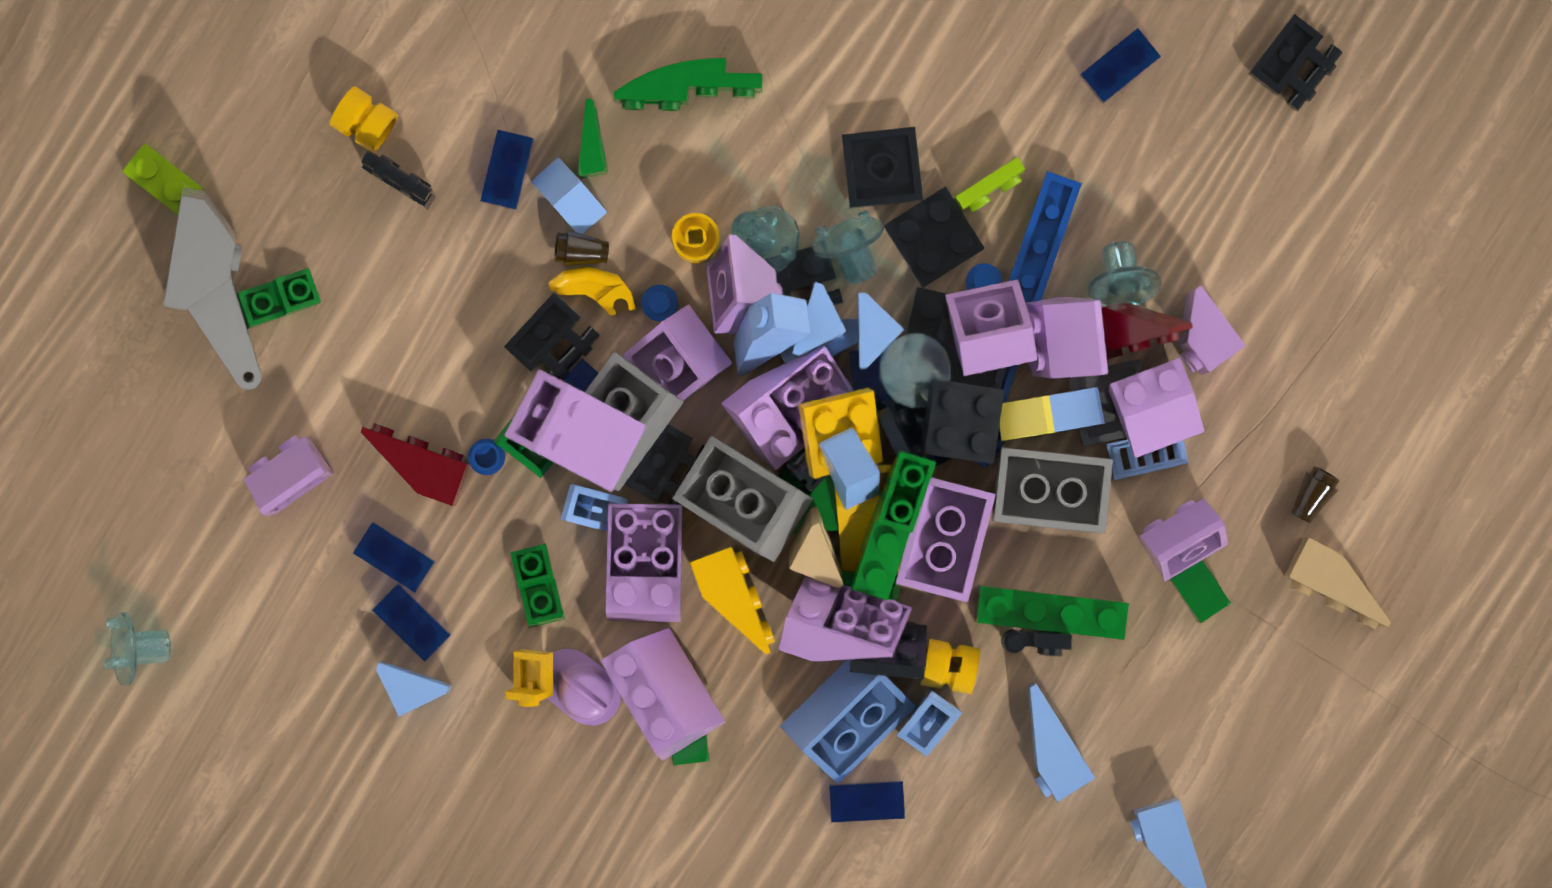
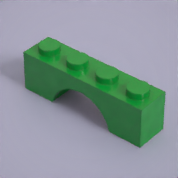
[974,585,1129,640]

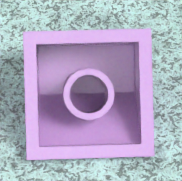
[706,235,782,334]
[945,280,1037,376]
[1179,285,1246,375]
[1025,296,1108,379]
[623,304,733,401]
[1108,358,1205,458]
[243,435,334,516]
[1140,498,1228,582]

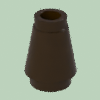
[554,230,609,266]
[1291,466,1340,523]

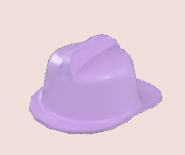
[548,648,621,726]

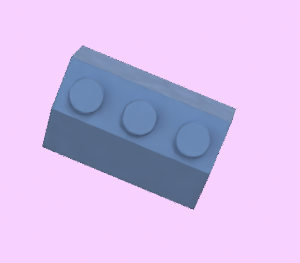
[780,659,917,784]

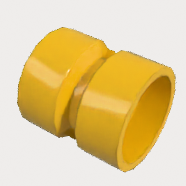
[329,86,399,153]
[672,213,720,264]
[920,638,980,695]

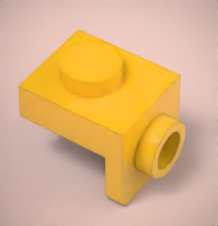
[505,649,553,707]

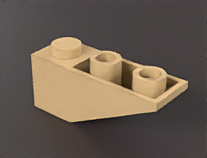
[1284,537,1391,630]

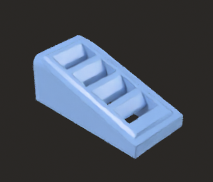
[1106,440,1189,480]

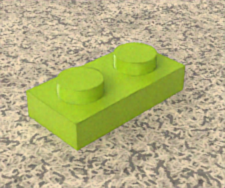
[122,143,204,215]
[954,157,1026,213]

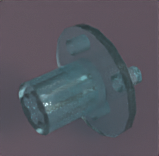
[731,206,800,273]
[812,211,884,283]
[1088,241,1162,306]
[880,334,951,407]
[104,612,171,686]

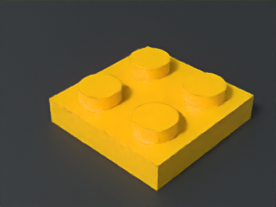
[799,388,883,478]

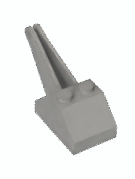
[164,187,261,390]

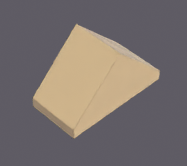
[788,507,844,588]

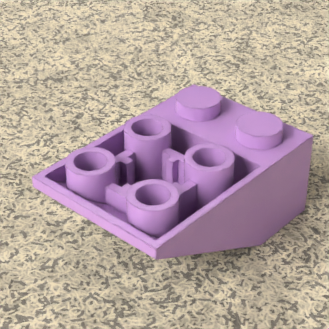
[721,345,854,470]
[504,369,646,492]
[606,504,682,622]
[778,575,912,662]

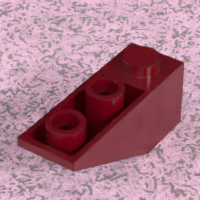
[1101,301,1193,360]
[361,423,470,506]

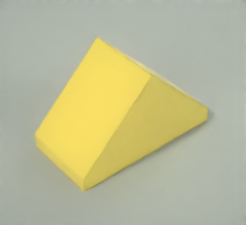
[999,396,1055,441]

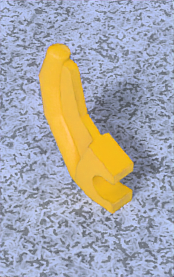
[548,267,636,317]

